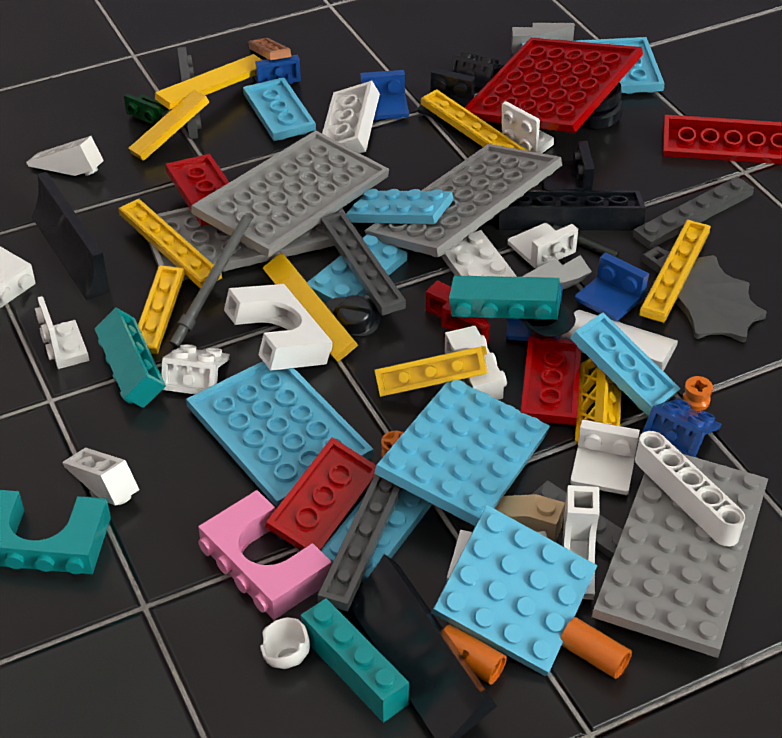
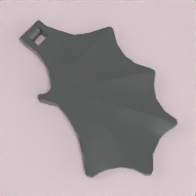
[640,246,767,343]

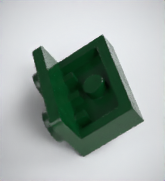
[124,94,172,125]

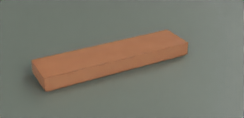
[248,38,291,60]

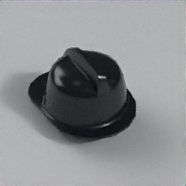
[325,295,380,337]
[519,304,576,339]

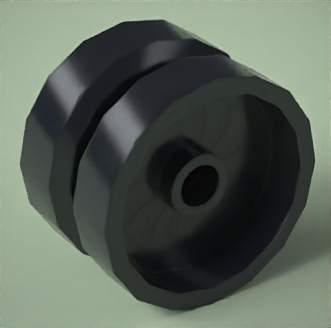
[581,82,623,129]

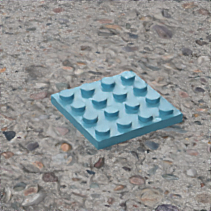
[431,505,597,676]

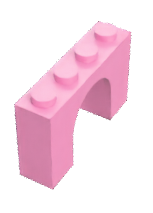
[198,490,332,620]

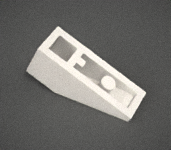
[26,136,104,176]
[62,448,139,506]

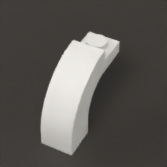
[562,485,599,600]

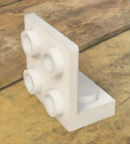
[502,101,554,153]
[508,223,578,269]
[35,296,89,369]
[161,344,230,394]
[570,420,640,495]

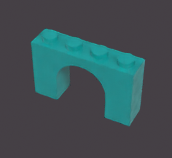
[0,490,111,574]

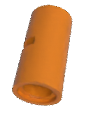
[560,617,632,679]
[444,624,507,685]

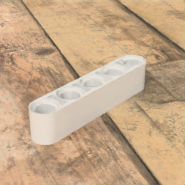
[635,431,745,546]

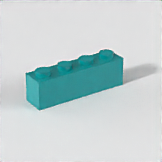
[449,276,561,320]
[95,307,166,408]
[301,598,409,723]

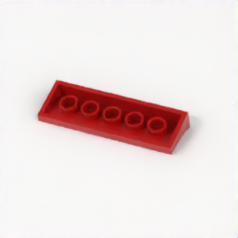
[662,115,782,164]

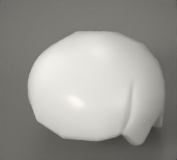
[260,617,310,669]

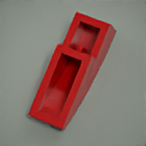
[426,280,489,344]

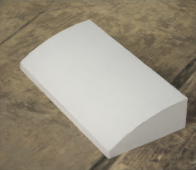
[322,81,380,153]
[560,310,678,371]

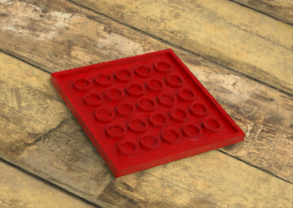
[464,37,643,133]

